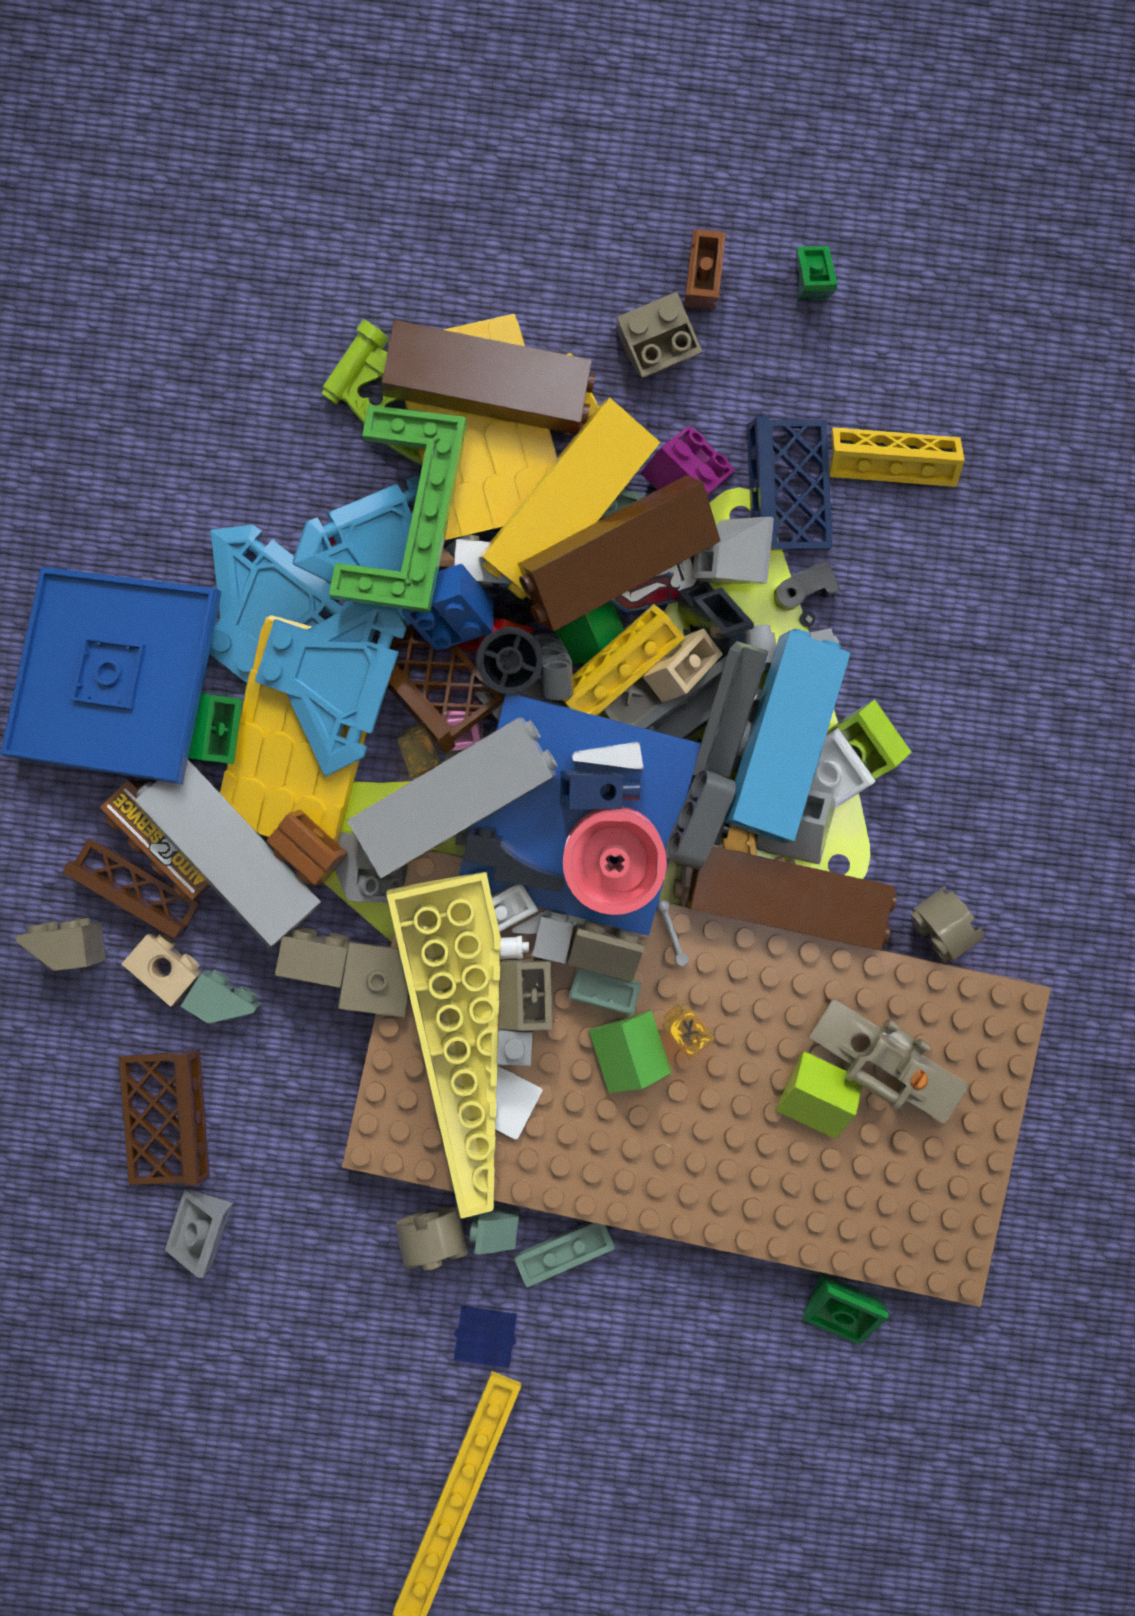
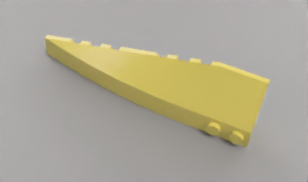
[387,872,501,1219]

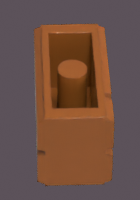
[683,229,726,310]
[267,809,348,886]

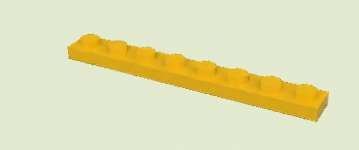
[392,1370,521,1616]

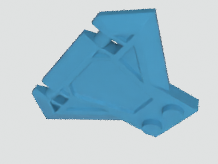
[292,476,420,633]
[209,525,354,683]
[255,603,407,776]

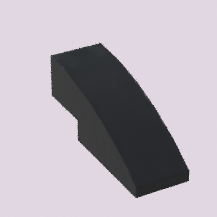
[678,581,754,639]

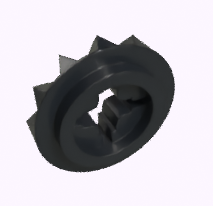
[492,590,536,625]

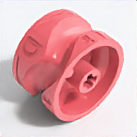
[563,806,667,915]

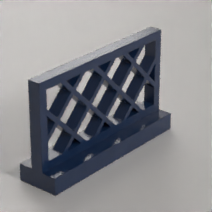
[747,417,833,550]

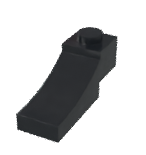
[464,827,564,892]

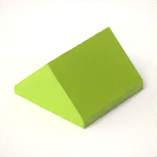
[775,1051,862,1139]

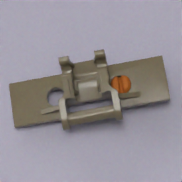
[808,998,969,1124]

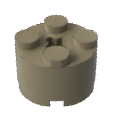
[910,886,985,963]
[395,1206,468,1271]

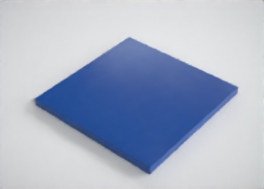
[0,567,222,785]
[459,694,701,936]

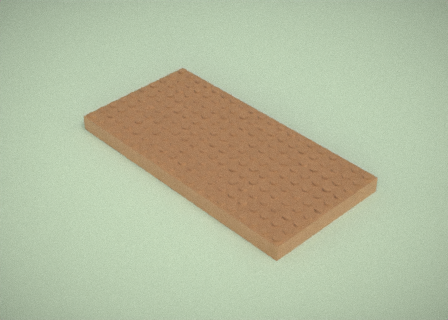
[342,850,1051,1307]

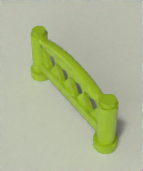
[321,319,422,466]

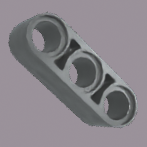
[533,633,573,700]
[665,769,736,870]

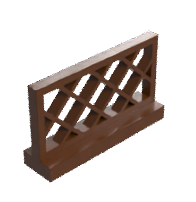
[387,624,505,754]
[119,1049,210,1185]

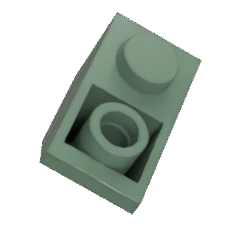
[180,969,263,1024]
[469,1205,520,1254]

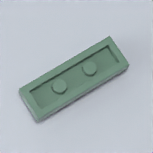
[514,1222,615,1288]

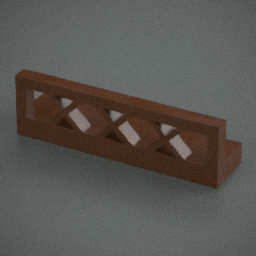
[62,838,201,939]

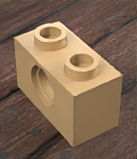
[643,628,723,703]
[122,932,202,1007]

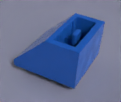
[402,563,494,651]

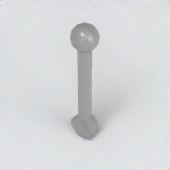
[657,900,689,966]

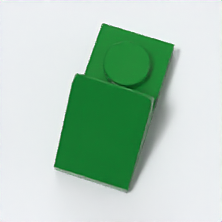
[796,246,838,300]

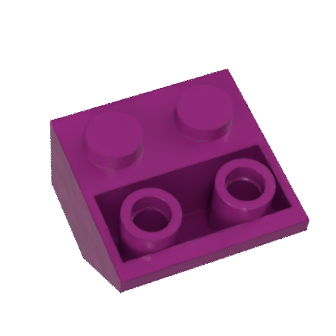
[640,425,735,498]

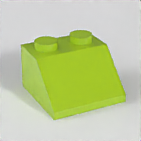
[826,699,911,779]

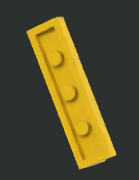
[829,427,965,487]
[563,604,685,716]

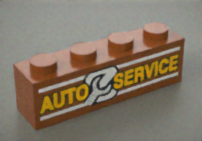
[100,780,211,900]

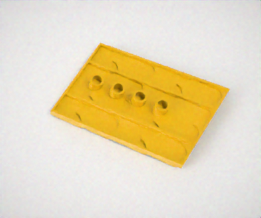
[388,314,557,541]
[220,615,367,843]

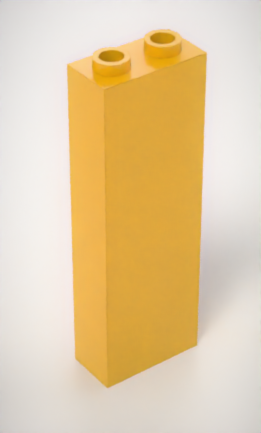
[479,398,661,600]

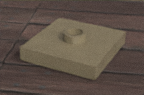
[338,941,408,1017]

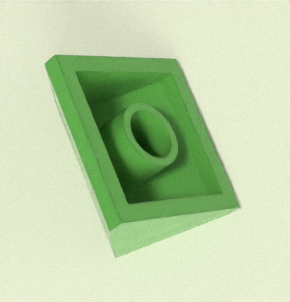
[589,1010,672,1093]

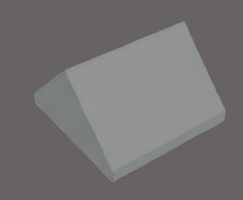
[165,1189,233,1278]

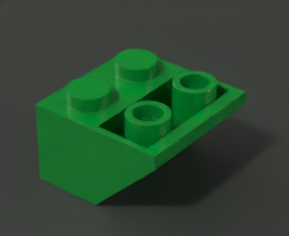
[188,693,242,764]

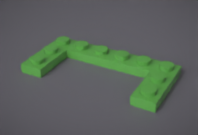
[329,405,468,613]

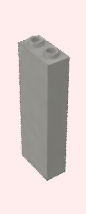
[347,718,558,879]
[135,760,321,950]

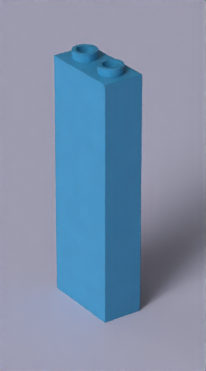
[723,629,850,843]

